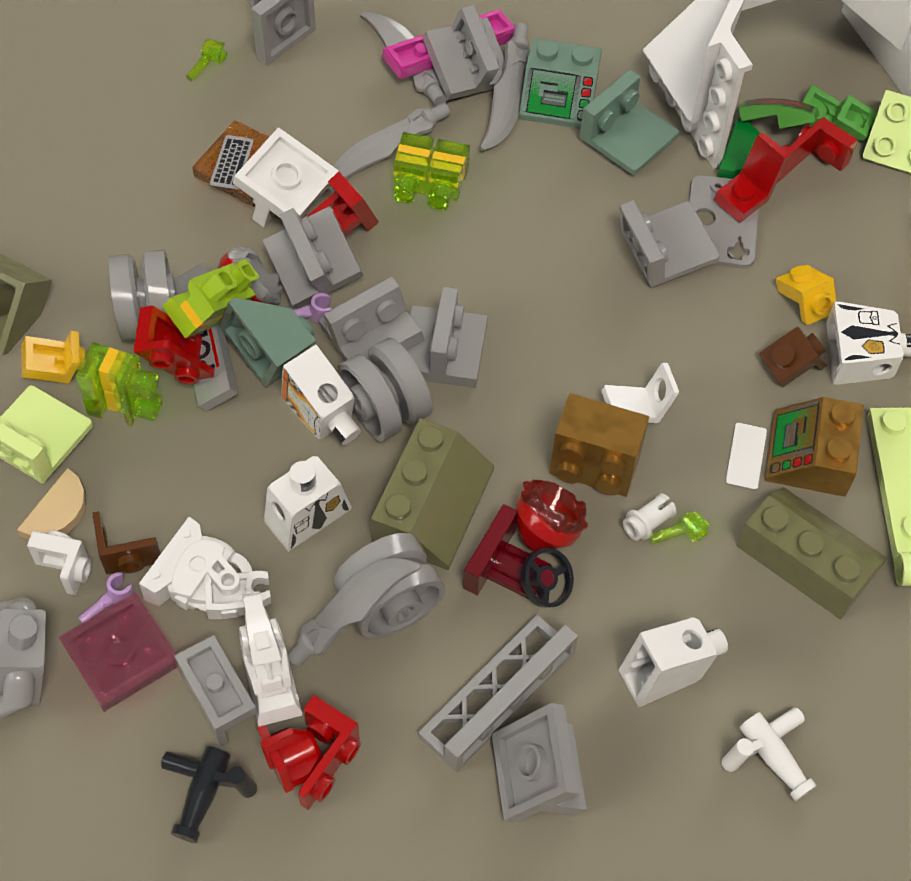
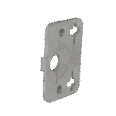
[689,175,759,268]

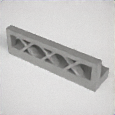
[418,615,578,773]

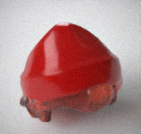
[516,480,588,551]

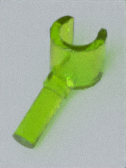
[186,39,227,81]
[649,511,709,545]

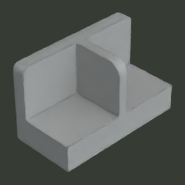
[174,635,257,746]

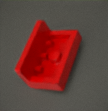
[133,305,215,384]

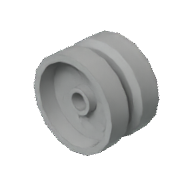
[108,249,177,342]
[338,338,433,442]
[334,533,445,639]

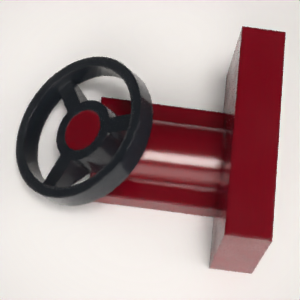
[463,504,574,608]

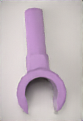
[294,293,332,324]
[77,573,133,625]

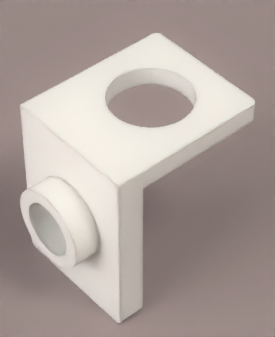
[601,363,679,423]

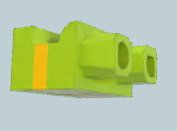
[162,259,259,339]

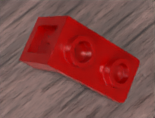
[777,117,858,182]
[713,133,789,223]
[298,695,361,810]

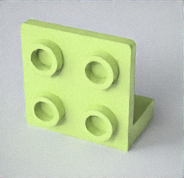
[862,90,911,174]
[0,385,93,484]

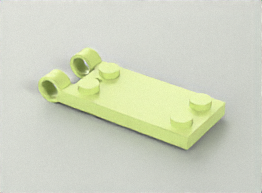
[866,408,911,586]

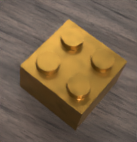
[549,393,650,497]

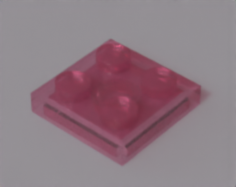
[59,592,178,712]

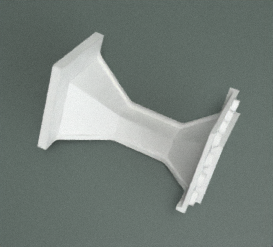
[643,0,911,170]

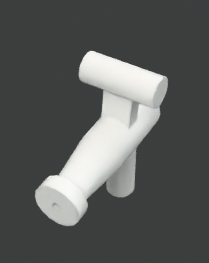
[722,707,817,802]

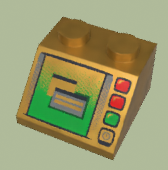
[765,397,864,497]

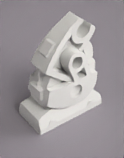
[139,517,271,619]
[239,590,302,727]

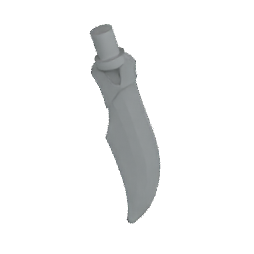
[360,12,447,106]
[480,23,530,151]
[327,102,450,192]
[288,558,422,666]

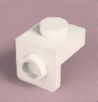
[27,531,92,595]

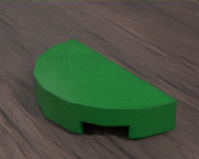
[717,118,760,179]

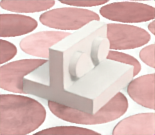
[233,127,339,228]

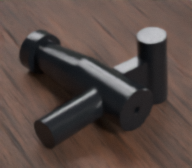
[161,746,257,843]

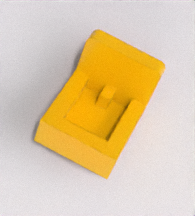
[776,265,836,325]
[21,331,85,384]

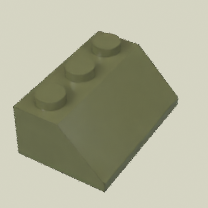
[0,254,52,355]
[371,418,494,570]
[736,487,887,620]

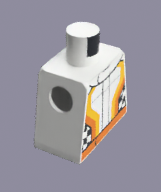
[281,345,361,445]

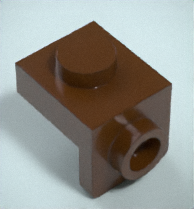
[759,326,827,387]

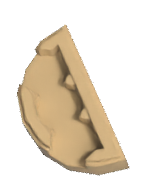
[17,468,86,540]

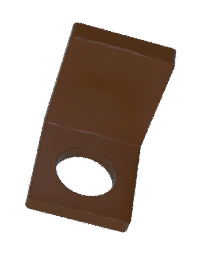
[93,511,161,575]

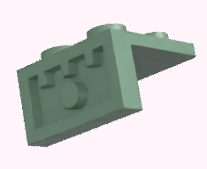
[579,69,679,175]

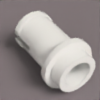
[623,493,677,541]

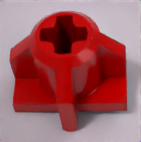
[257,725,323,793]

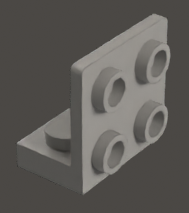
[620,200,719,288]

